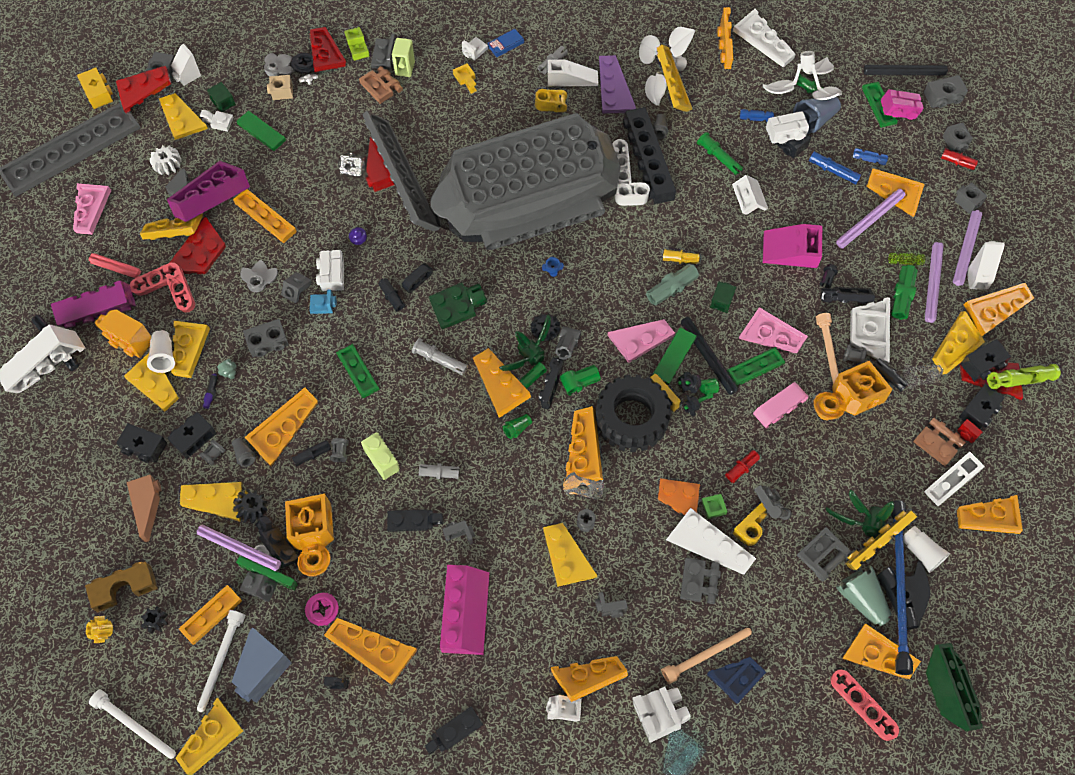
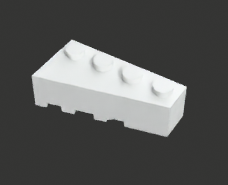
[0,324,85,393]

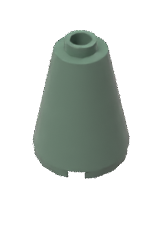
[836,565,891,626]

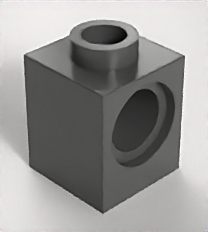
[942,122,973,152]
[954,182,987,214]

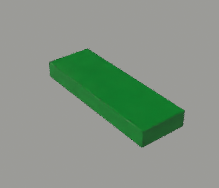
[862,81,898,128]
[236,110,286,151]
[653,327,697,385]
[336,344,380,399]
[727,347,785,386]
[236,556,298,591]

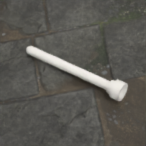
[197,610,246,712]
[89,689,176,759]

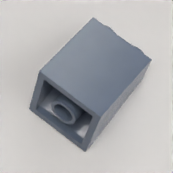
[232,628,292,703]

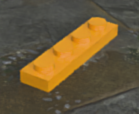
[233,189,297,243]

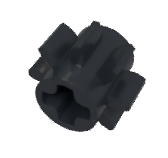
[141,606,168,634]

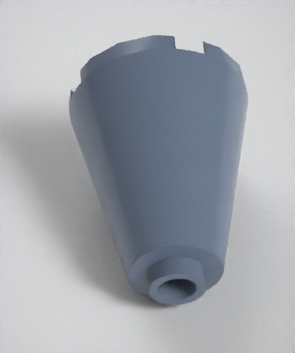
[793,97,841,134]

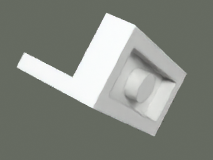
[732,175,768,215]

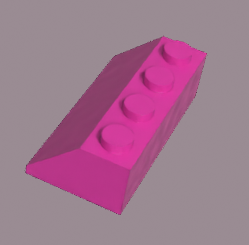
[440,565,489,655]

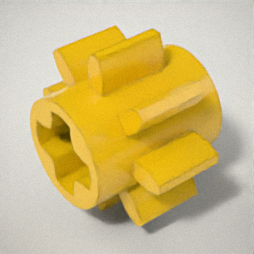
[86,616,113,643]

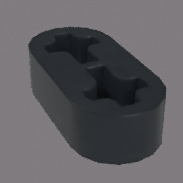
[402,263,433,293]

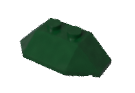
[926,643,983,732]

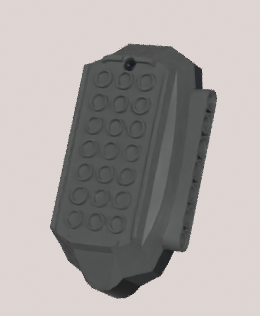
[430,113,621,250]

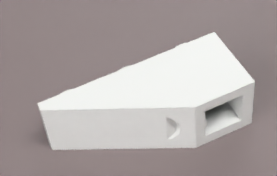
[548,59,598,87]
[967,241,1005,289]

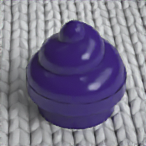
[349,227,367,245]

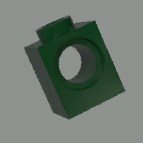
[207,82,236,112]
[710,281,736,313]

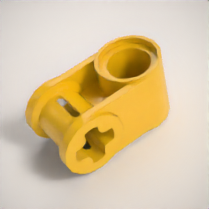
[535,89,567,112]

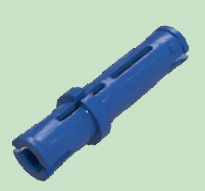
[809,151,861,185]

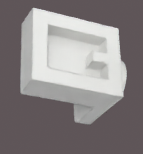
[462,37,488,61]
[546,695,582,722]

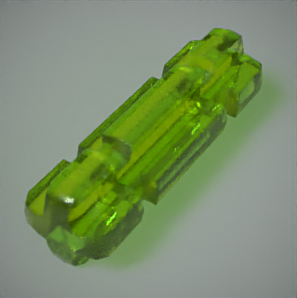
[888,253,925,265]

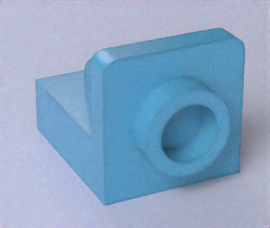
[310,289,337,314]

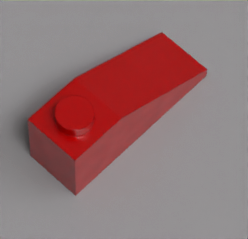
[365,137,394,192]

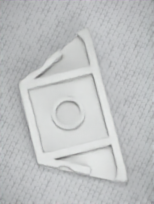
[850,297,890,365]

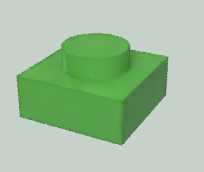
[701,494,727,519]

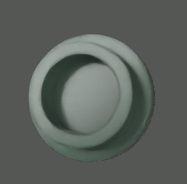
[217,359,236,379]

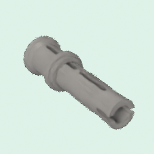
[412,338,468,376]

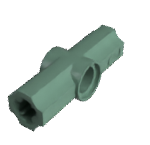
[646,264,699,306]

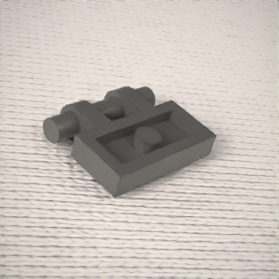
[680,558,721,604]

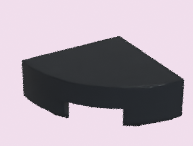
[324,677,349,689]

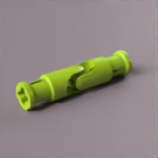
[987,364,1061,389]

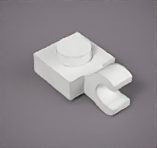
[200,110,234,132]

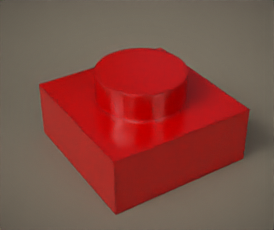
[957,419,983,443]

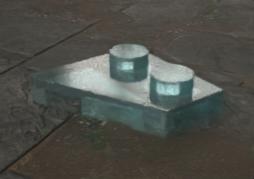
[662,729,706,775]

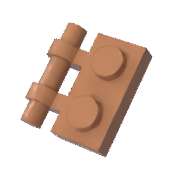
[359,66,403,104]
[913,418,966,466]

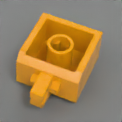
[95,310,151,358]

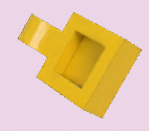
[453,63,477,94]

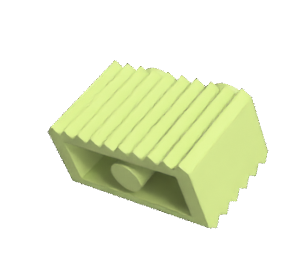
[392,38,415,77]
[361,433,400,480]

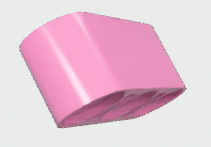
[753,382,809,429]

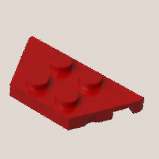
[169,217,226,274]

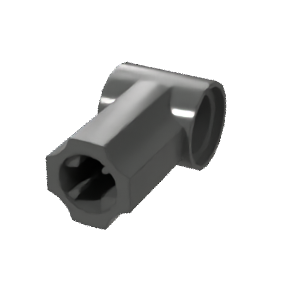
[555,326,581,360]

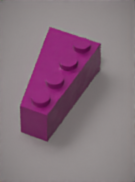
[167,161,250,222]
[51,280,136,329]

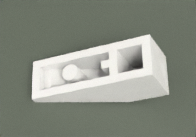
[924,452,985,506]

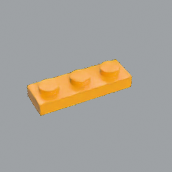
[179,585,242,645]

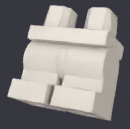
[633,687,690,743]

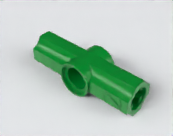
[891,265,918,320]

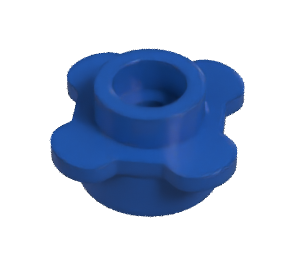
[542,257,564,277]

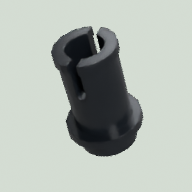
[820,264,838,288]

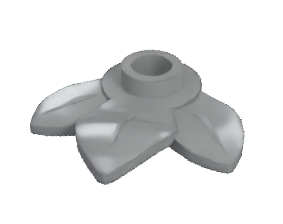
[264,53,295,76]
[240,260,278,292]

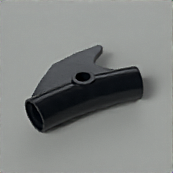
[876,561,931,630]

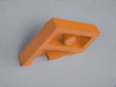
[658,479,700,515]

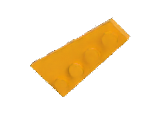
[963,283,1034,337]
[473,348,531,418]
[245,388,318,466]
[324,618,417,685]

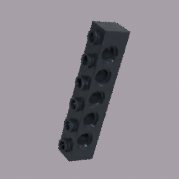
[623,107,676,205]

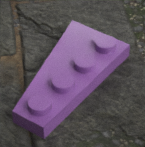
[599,55,636,113]

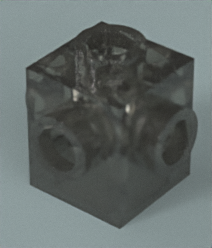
[338,151,366,178]

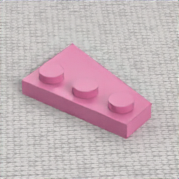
[73,183,111,235]
[739,307,808,353]
[607,319,675,363]

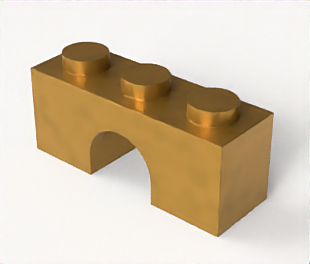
[85,562,158,613]

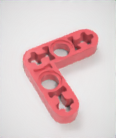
[130,263,195,313]

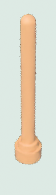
[816,313,839,384]
[661,628,752,685]

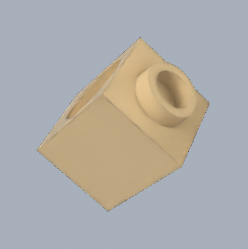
[267,75,293,100]

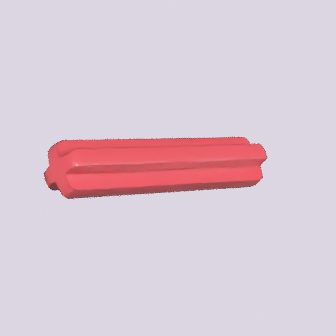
[89,253,141,278]

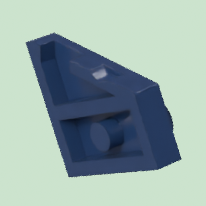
[707,657,766,704]

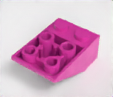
[763,224,822,268]

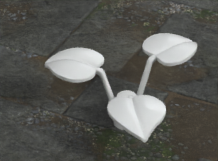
[639,27,695,106]
[763,51,842,100]

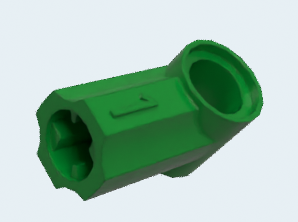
[560,365,601,396]

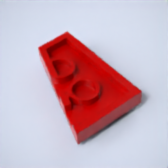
[310,27,346,72]
[116,66,172,113]

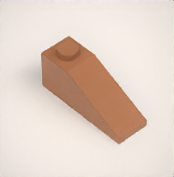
[127,475,162,542]

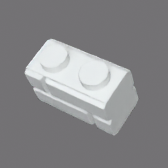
[766,111,809,144]
[316,250,344,291]

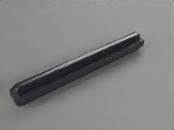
[863,65,948,75]
[681,317,738,395]

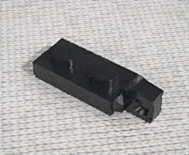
[820,287,875,304]
[539,357,564,410]
[387,509,443,532]
[256,515,299,568]
[425,706,483,754]

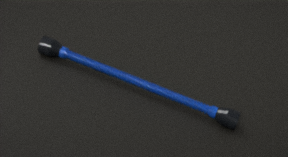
[891,500,913,675]

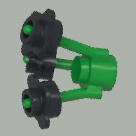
[678,372,719,416]

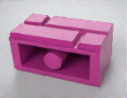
[881,89,923,120]

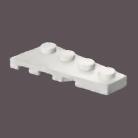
[733,9,795,68]
[666,508,756,575]

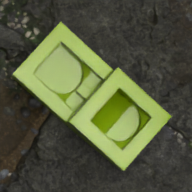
[344,27,370,61]

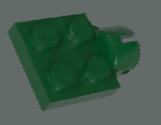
[429,282,487,329]

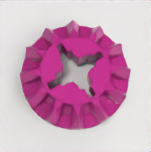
[305,593,339,626]

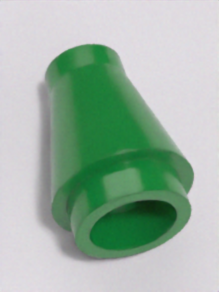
[503,414,532,439]

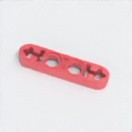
[830,670,899,741]

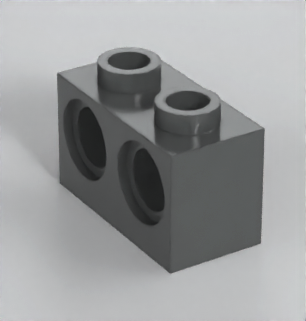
[243,319,289,357]

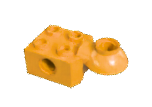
[814,361,893,420]
[285,493,334,577]

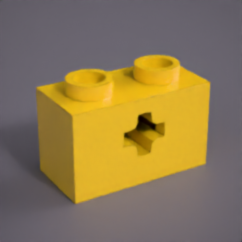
[77,68,113,109]

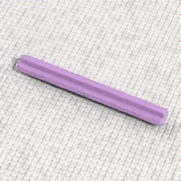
[836,189,905,249]
[953,210,982,286]
[925,242,944,323]
[197,525,281,571]

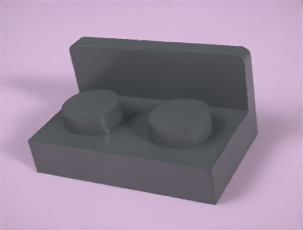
[371,34,396,70]

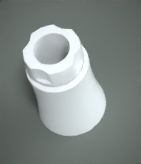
[147,330,175,373]
[903,526,950,573]

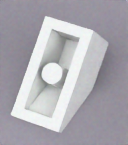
[171,44,201,86]

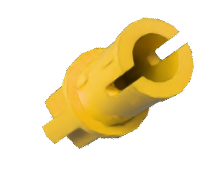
[663,249,700,264]

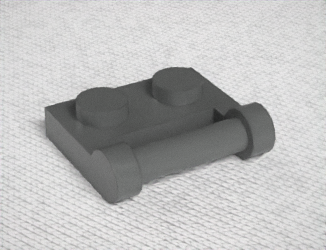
[754,485,792,520]
[797,527,851,582]

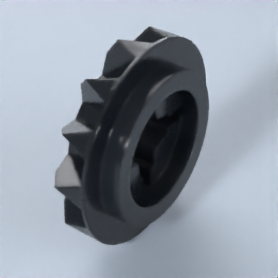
[291,53,314,74]
[531,313,560,341]

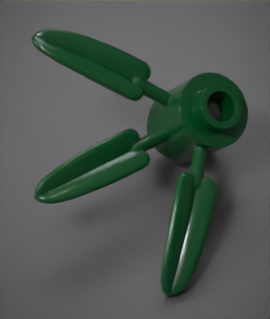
[499,314,551,371]
[826,489,894,538]

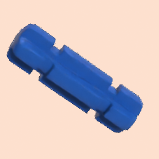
[740,109,774,122]
[853,148,888,165]

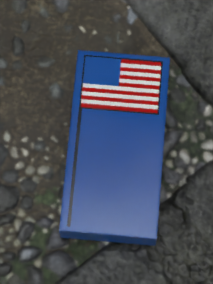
[487,29,524,57]

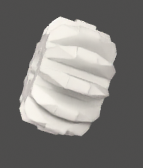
[150,145,181,175]

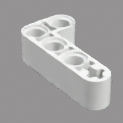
[612,139,650,206]

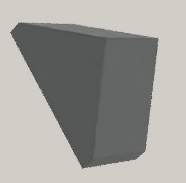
[165,169,190,197]

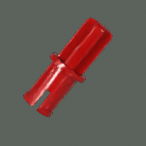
[941,148,978,170]
[725,450,760,484]

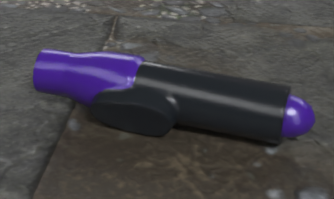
[203,373,218,409]

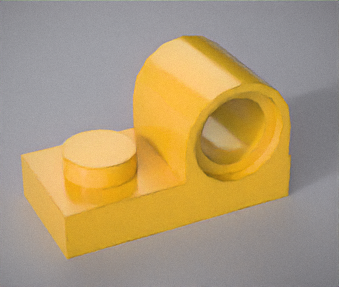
[732,502,767,546]

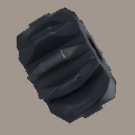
[233,488,268,524]

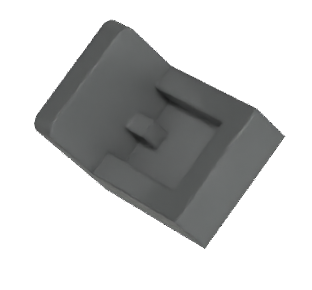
[281,272,312,303]
[442,520,475,545]
[239,572,277,602]
[595,592,628,618]

